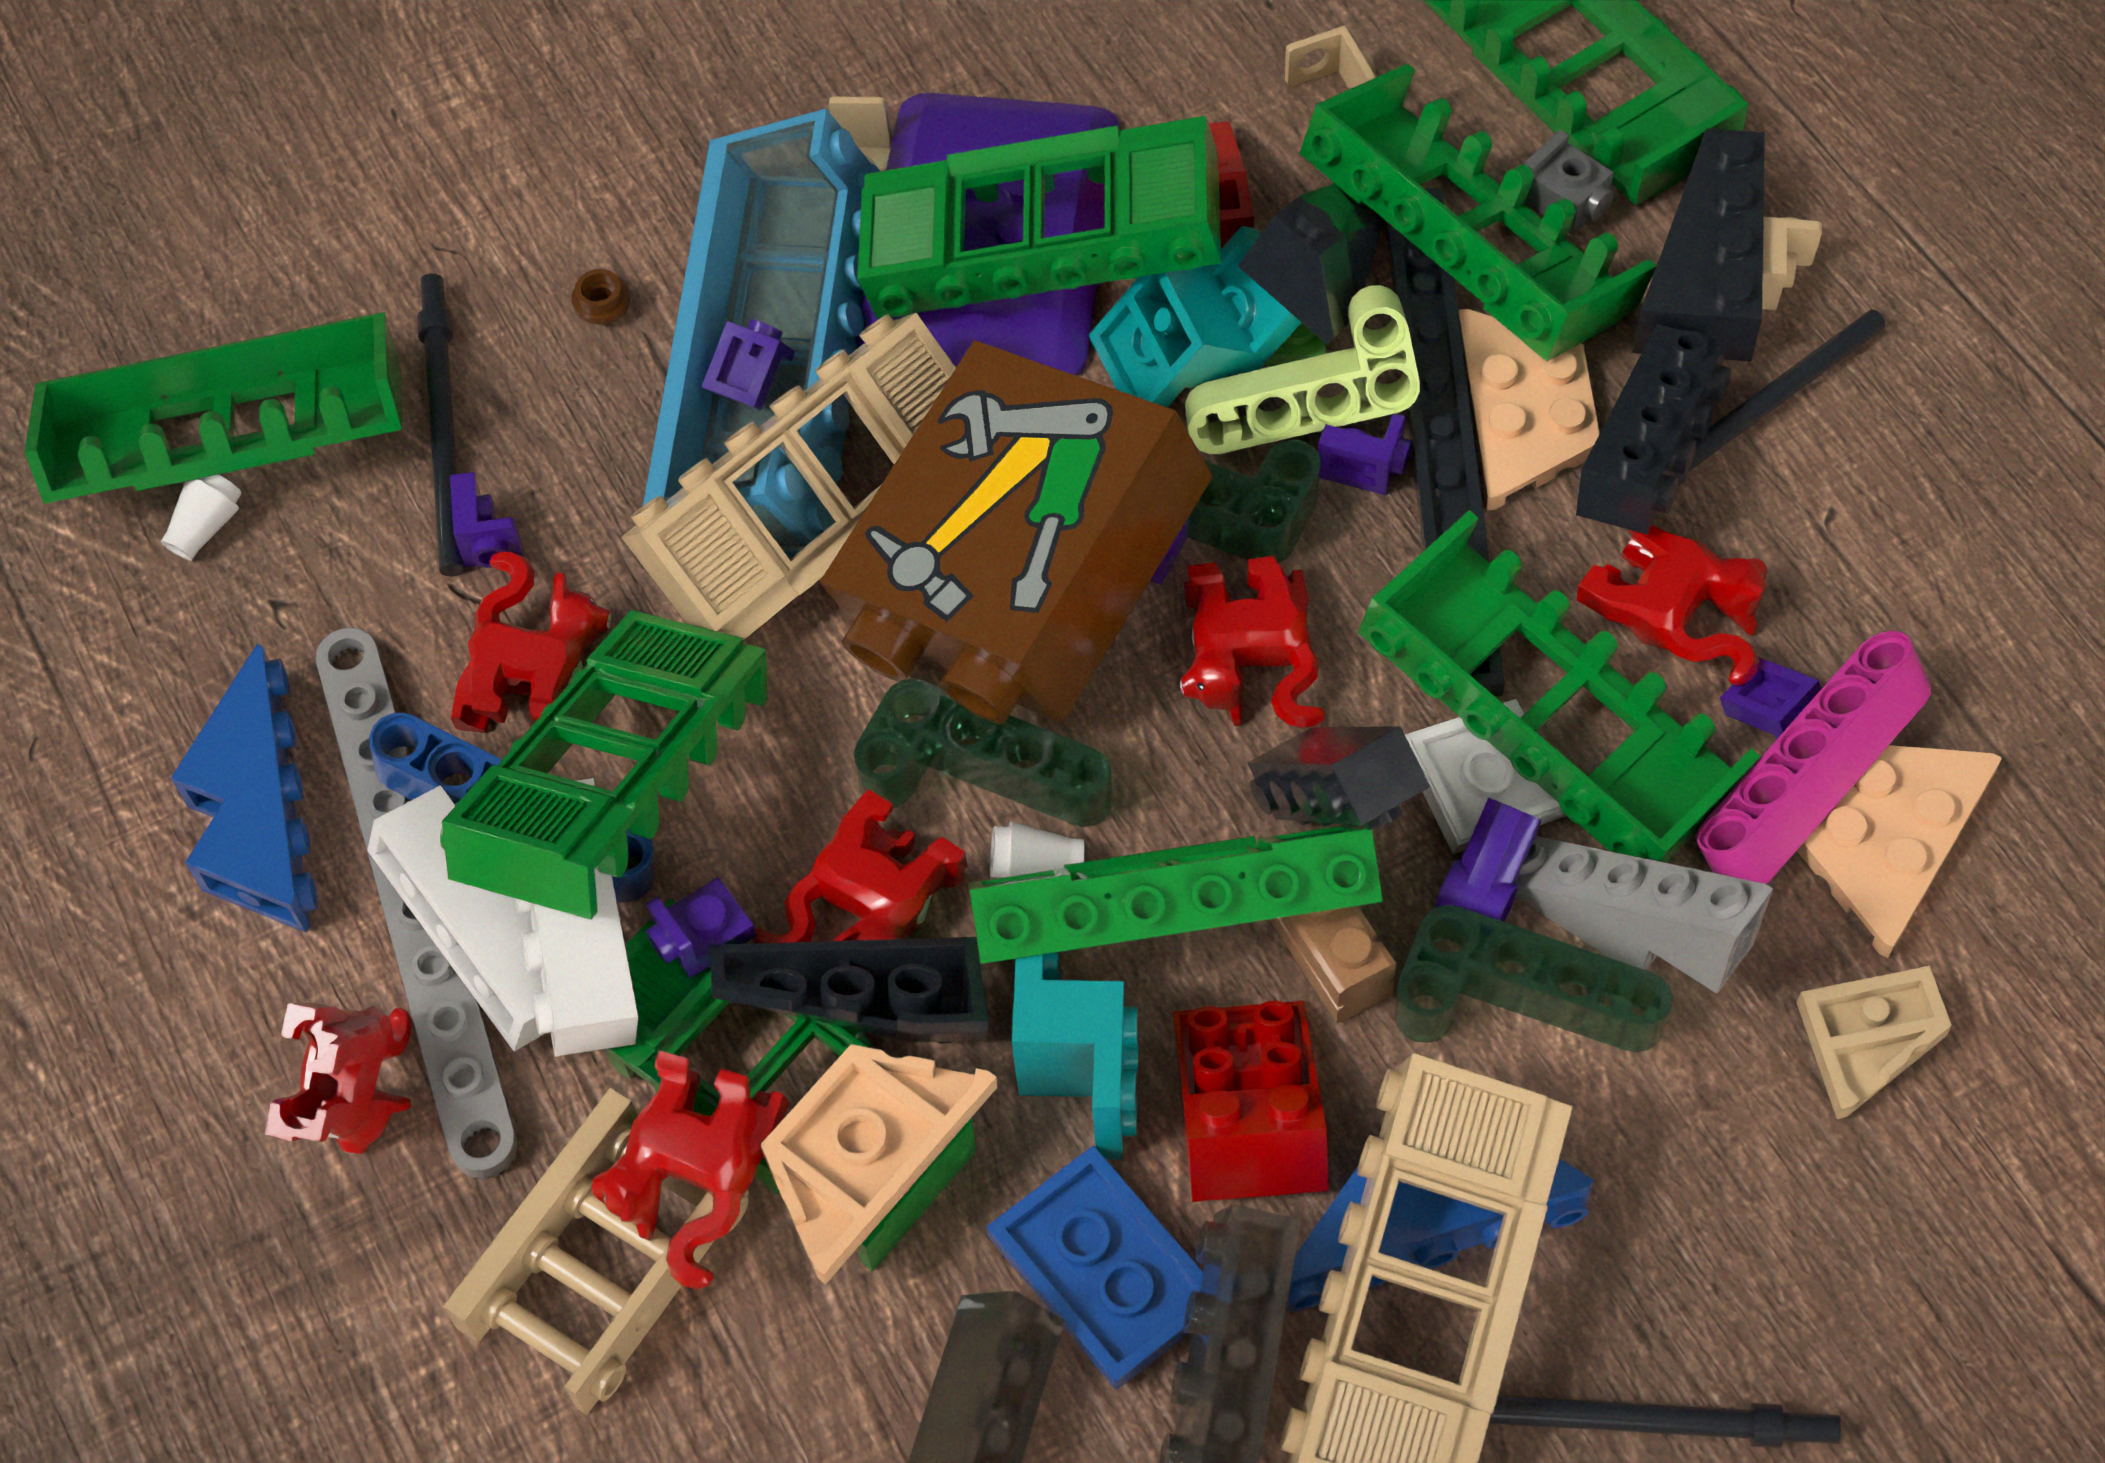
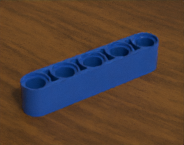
[369,713,654,902]

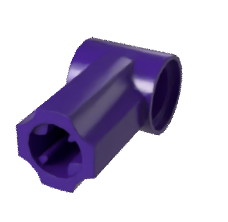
[1434,797,1542,939]

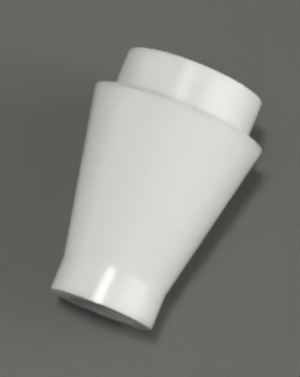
[160,475,242,561]
[990,821,1084,878]

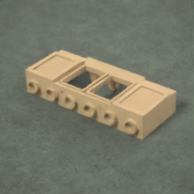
[621,313,956,640]
[1280,1053,1573,1463]

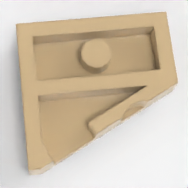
[1797,966,1952,1119]

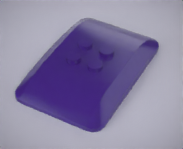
[856,93,1120,376]

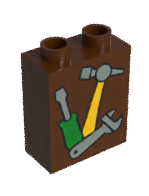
[820,340,1213,724]

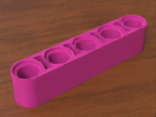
[1696,631,1931,884]

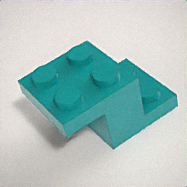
[1089,226,1302,407]
[1012,952,1139,1160]

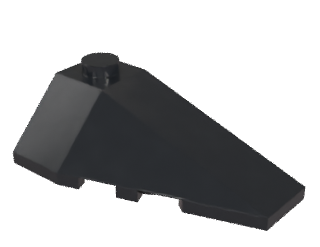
[1238,183,1383,345]
[710,937,989,1043]

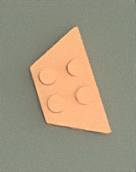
[1458,309,1599,511]
[1797,745,2002,958]
[761,1044,997,1284]

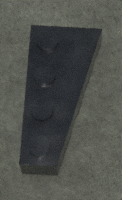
[1632,129,1765,362]

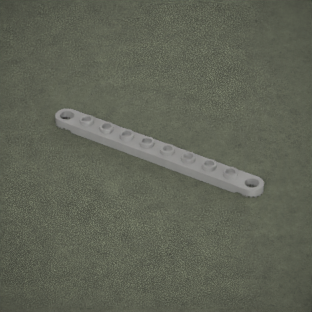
[316,628,519,1180]

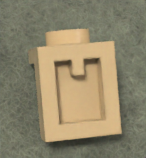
[1762,217,1822,310]

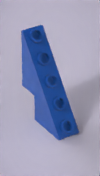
[171,644,318,933]
[1276,1158,1594,1311]

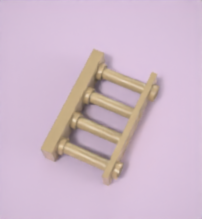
[443,1088,749,1415]

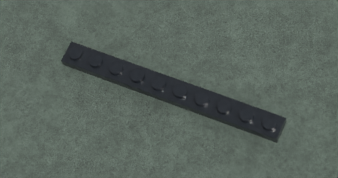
[1385,187,1505,696]

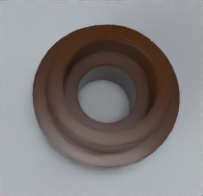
[572,269,630,325]

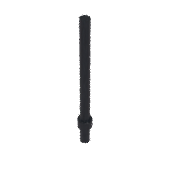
[417,273,464,577]
[1676,309,1885,488]
[1489,1395,1841,1448]

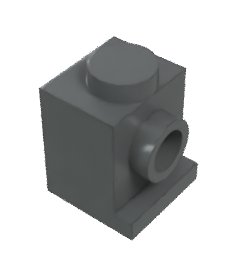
[1524,130,1614,236]

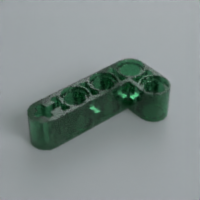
[1187,440,1321,563]
[854,679,1113,827]
[1394,905,1673,1052]

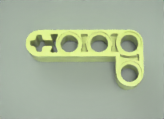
[1185,285,1420,454]

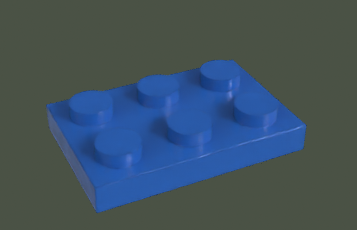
[986,1146,1224,1391]

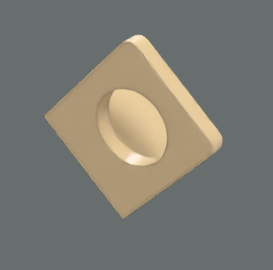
[1285,25,1376,89]
[829,97,891,195]

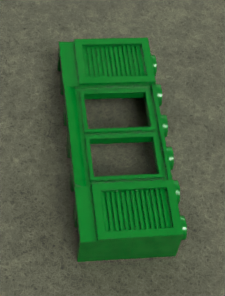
[1422,0,1749,206]
[1299,63,1657,362]
[857,115,1221,319]
[24,312,403,504]
[1358,510,1761,863]
[440,610,768,920]
[968,825,1383,964]
[605,898,977,1272]

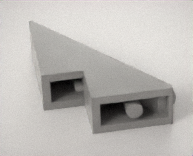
[1515,836,1773,994]

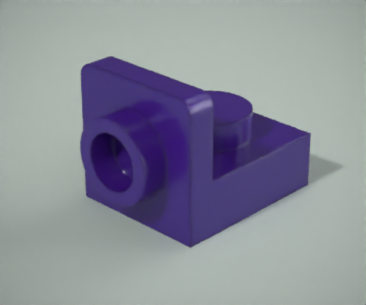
[701,319,796,411]
[1317,414,1412,495]
[450,472,524,568]
[1720,657,1821,740]
[645,877,756,979]

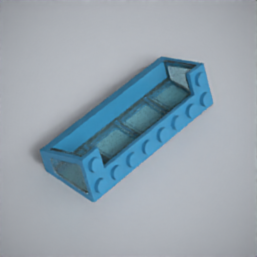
[643,108,880,558]

